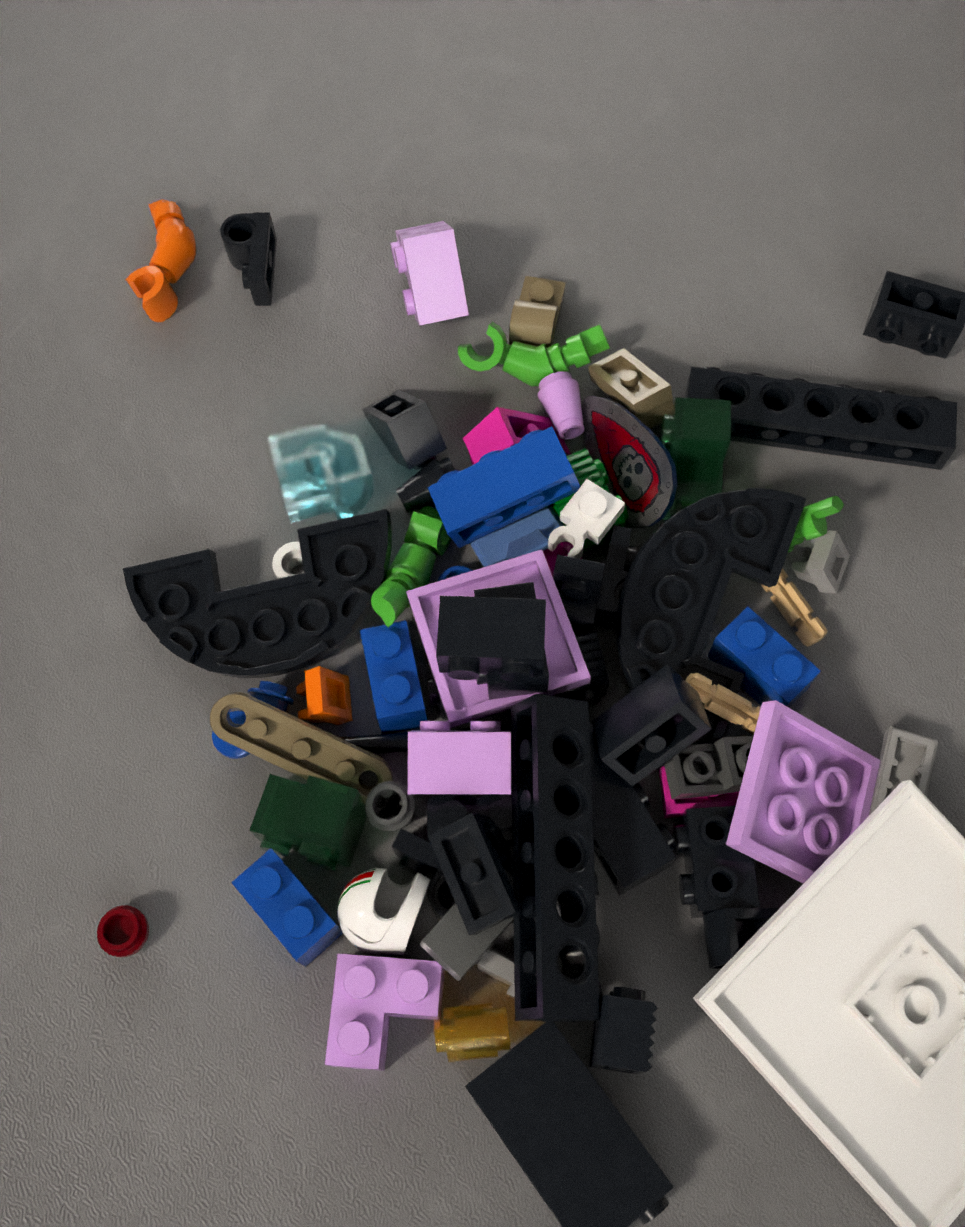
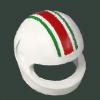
[337,868,430,955]

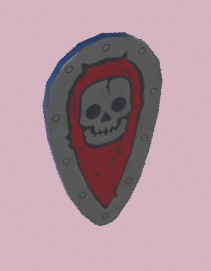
[581,396,677,528]

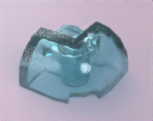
[267,424,373,523]

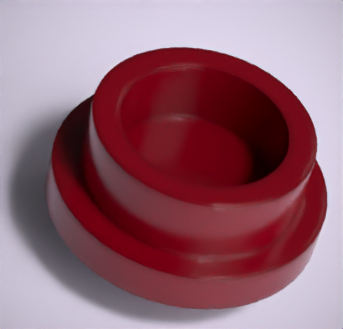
[97,905,149,958]

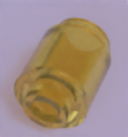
[434,1002,511,1063]

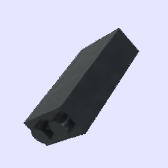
[465,1022,674,1227]

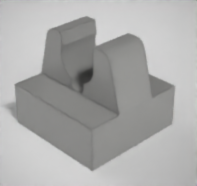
[791,530,850,594]

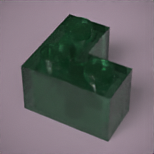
[658,397,731,520]
[249,774,367,871]

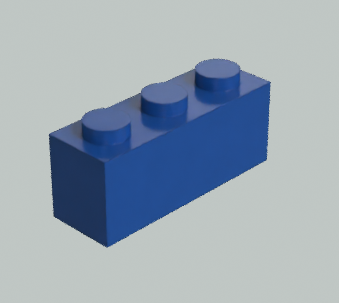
[427,426,581,548]

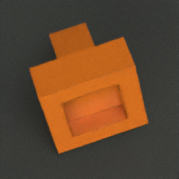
[296,666,353,725]

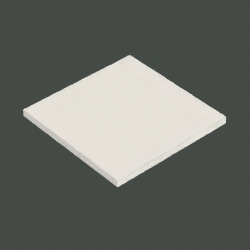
[693,780,965,1227]

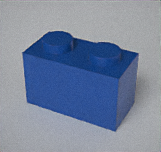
[707,606,821,708]
[360,620,428,734]
[231,848,343,967]

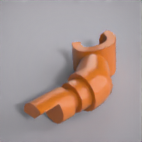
[125,199,197,322]

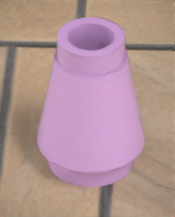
[537,371,585,440]

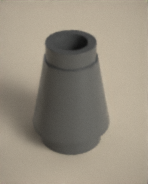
[365,781,415,831]

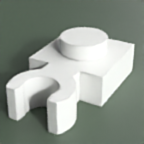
[548,479,625,559]

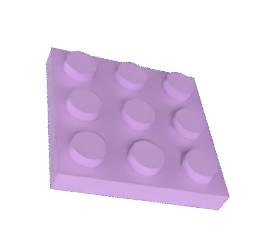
[406,549,591,728]
[726,700,880,884]

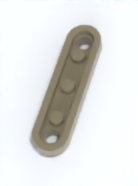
[210,692,393,806]

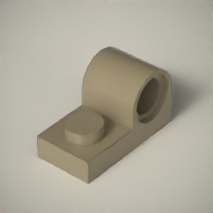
[509,276,566,347]
[588,348,674,429]

